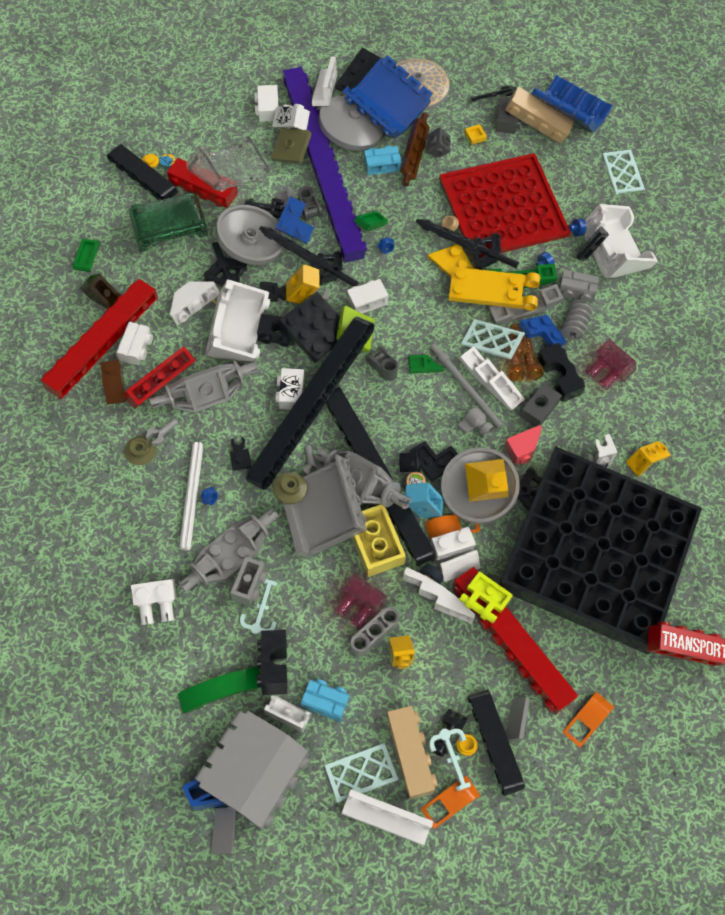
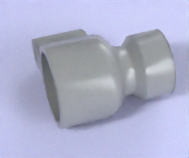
[457,407,494,437]

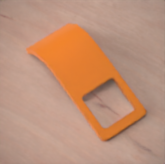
[425,515,480,542]
[563,691,614,747]
[421,776,481,829]

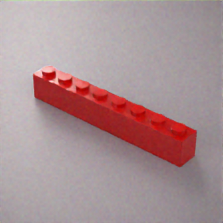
[41,279,158,399]
[453,567,578,715]

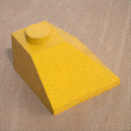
[465,459,509,502]

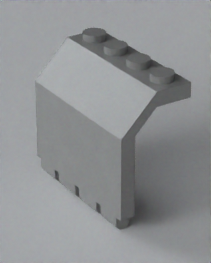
[194,711,310,831]

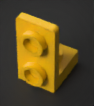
[626,441,671,476]

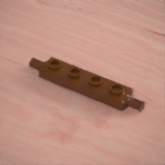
[400,112,430,187]

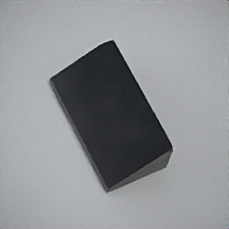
[576,226,609,260]

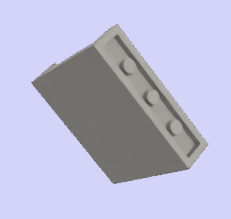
[283,455,367,558]

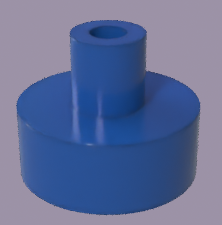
[568,218,587,236]
[536,251,555,267]

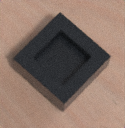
[399,452,420,472]

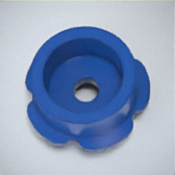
[378,237,395,254]
[201,487,219,506]

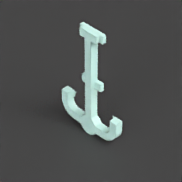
[240,579,277,634]
[429,729,471,791]

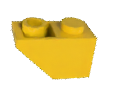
[388,635,415,669]

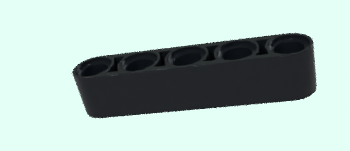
[107,144,177,204]
[468,689,525,796]

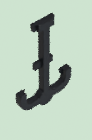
[471,85,517,102]

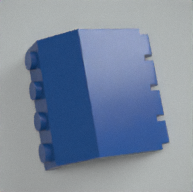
[343,55,433,138]
[531,75,613,133]

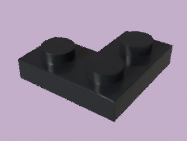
[409,441,458,482]

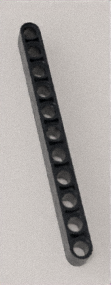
[246,316,374,490]
[326,386,436,567]

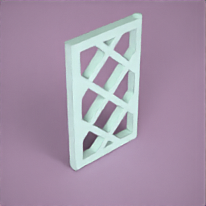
[602,150,645,195]
[461,319,525,360]
[324,743,399,803]

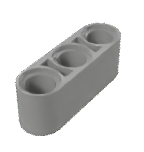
[350,607,399,657]

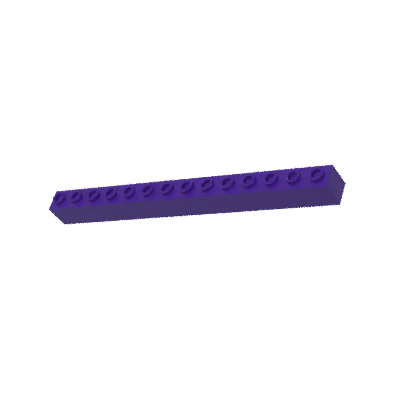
[283,67,367,263]

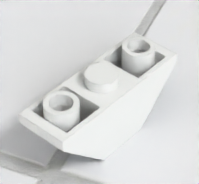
[170,282,219,325]

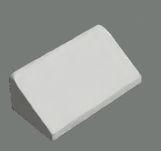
[439,550,480,582]

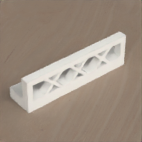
[312,57,337,106]
[341,789,434,846]

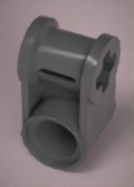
[298,186,322,221]
[365,346,398,381]

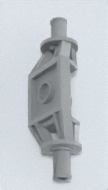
[149,360,259,413]
[314,448,411,509]
[178,508,279,593]

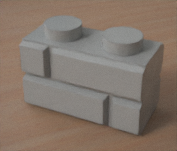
[559,269,599,302]

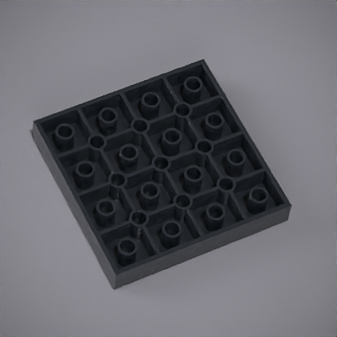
[498,446,702,655]

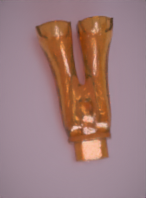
[508,324,544,382]

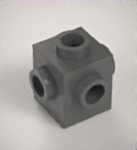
[426,127,451,158]

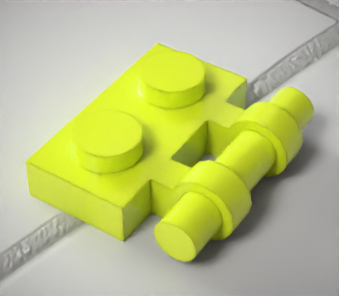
[459,571,513,624]

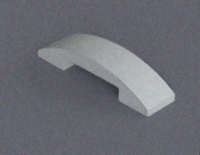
[489,284,564,324]

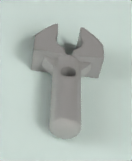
[146,419,178,447]
[303,445,323,476]

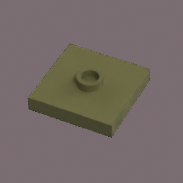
[271,128,312,164]

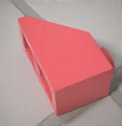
[504,425,542,465]

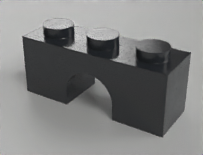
[537,343,585,403]
[257,630,288,695]

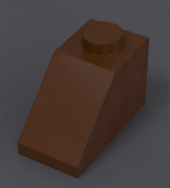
[100,360,126,405]

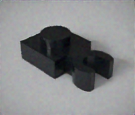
[259,282,286,302]
[230,437,251,471]

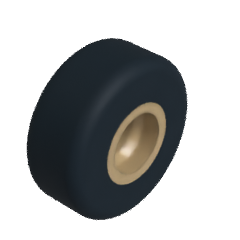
[420,564,444,584]

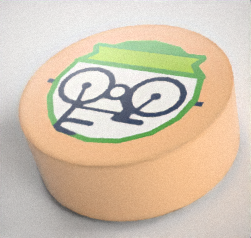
[406,472,426,485]

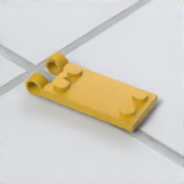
[449,267,540,311]

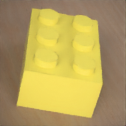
[351,505,406,577]

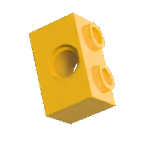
[286,264,319,304]

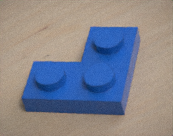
[275,196,315,244]
[518,315,567,346]

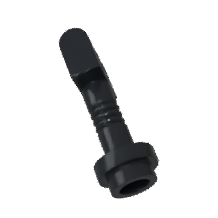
[245,198,285,218]
[433,709,467,757]

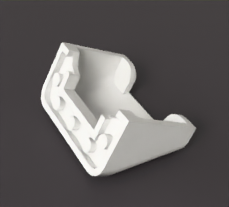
[583,204,658,278]
[205,279,270,362]

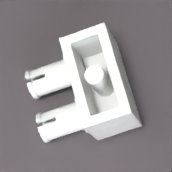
[131,579,177,625]

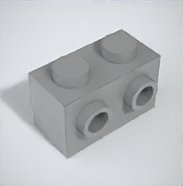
[230,557,268,607]

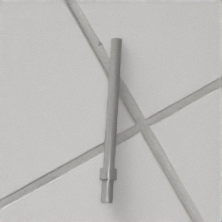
[430,344,504,429]

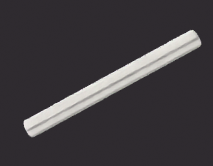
[179,442,203,551]

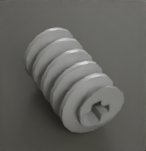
[561,300,593,340]

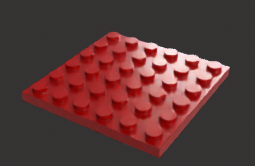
[439,153,571,260]

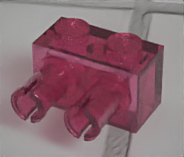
[586,339,637,390]
[334,574,388,630]

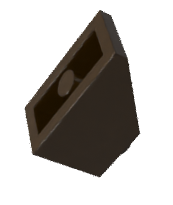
[80,274,121,309]

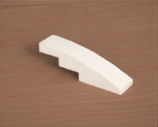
[458,346,525,411]
[403,567,475,624]

